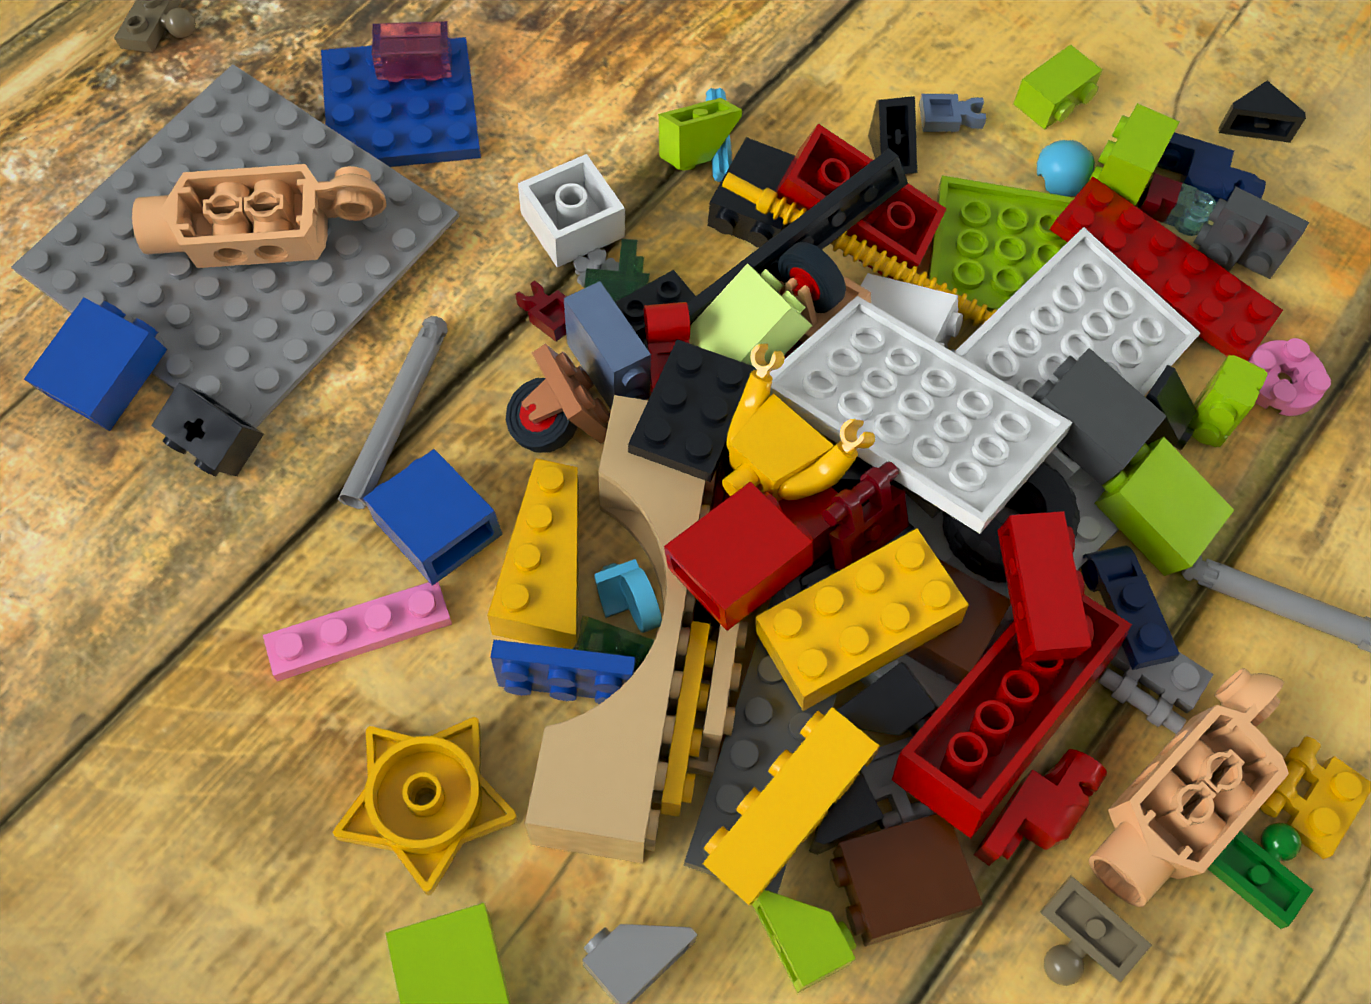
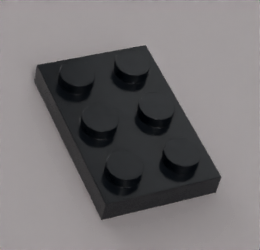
[628,339,757,482]

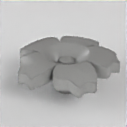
[573,248,621,290]

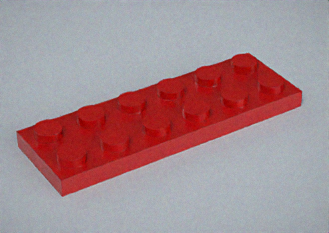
[1049,177,1283,361]

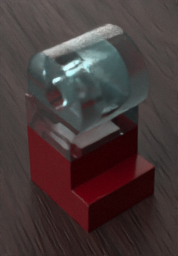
[1138,173,1216,236]

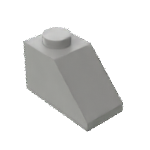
[582,924,697,1004]

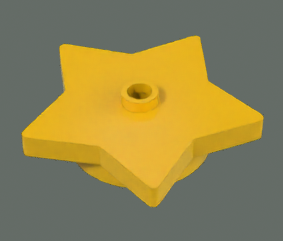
[333,717,518,896]

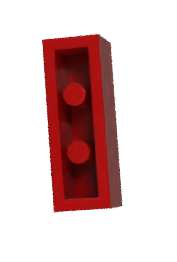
[997,511,1094,662]

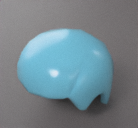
[1037,140,1095,196]

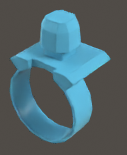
[594,559,662,633]

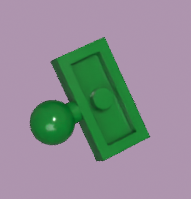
[1207,823,1313,929]

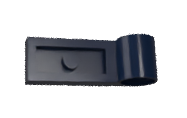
[1081,545,1180,670]

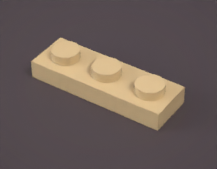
[701,621,748,749]

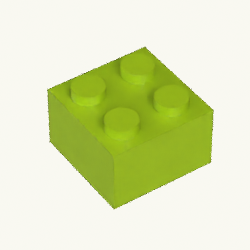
[1089,103,1180,206]

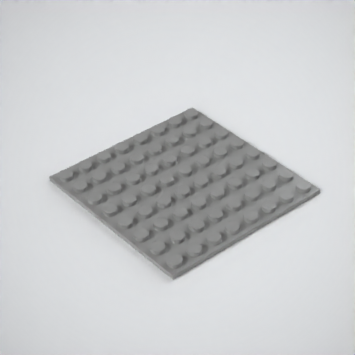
[11,64,460,428]

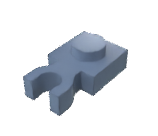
[919,94,986,132]

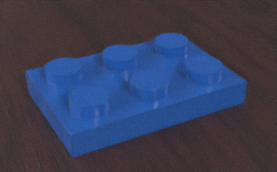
[490,640,635,704]

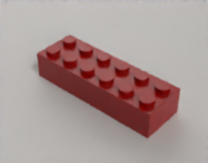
[891,594,1132,839]

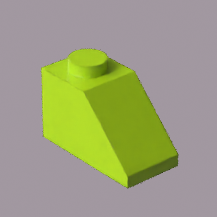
[658,98,742,170]
[752,890,856,993]

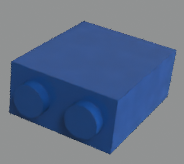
[24,297,168,431]
[363,449,503,586]

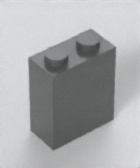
[1031,348,1166,486]

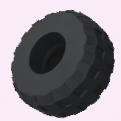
[942,461,1080,583]

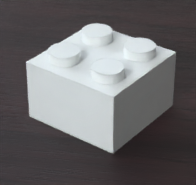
[518,154,625,268]

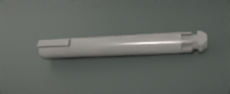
[338,316,448,509]
[1181,556,1371,653]

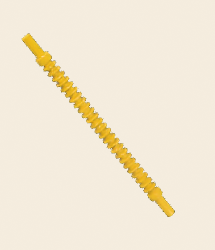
[722,172,997,326]

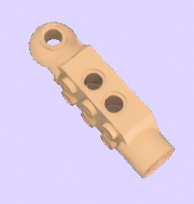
[132,164,386,268]
[1089,668,1289,907]

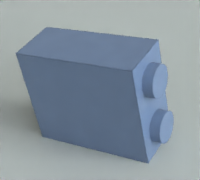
[564,281,651,410]

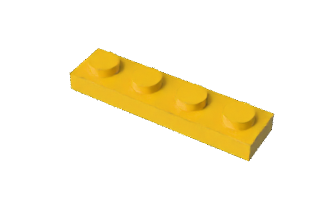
[661,621,717,817]

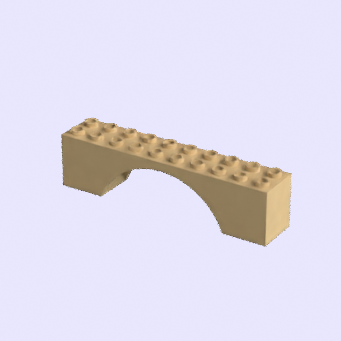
[525,395,718,864]

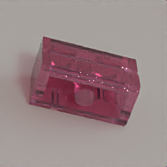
[372,21,452,82]

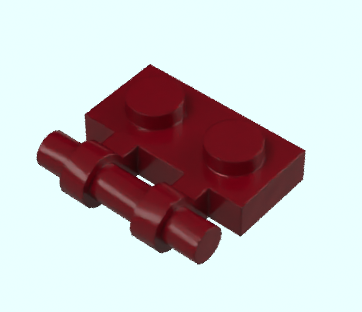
[822,461,909,570]

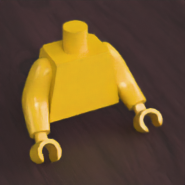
[722,344,875,502]

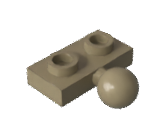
[114,0,196,53]
[1040,875,1152,986]

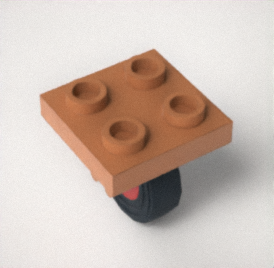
[505,343,610,453]

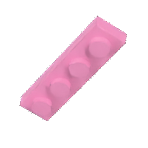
[263,582,452,681]

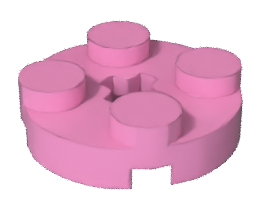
[1248,338,1331,416]

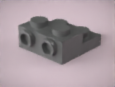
[1193,187,1309,279]

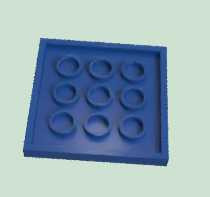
[321,37,481,167]

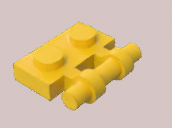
[1260,736,1371,859]

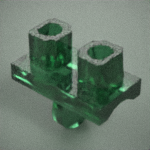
[573,616,655,671]

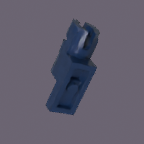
[1156,132,1266,207]

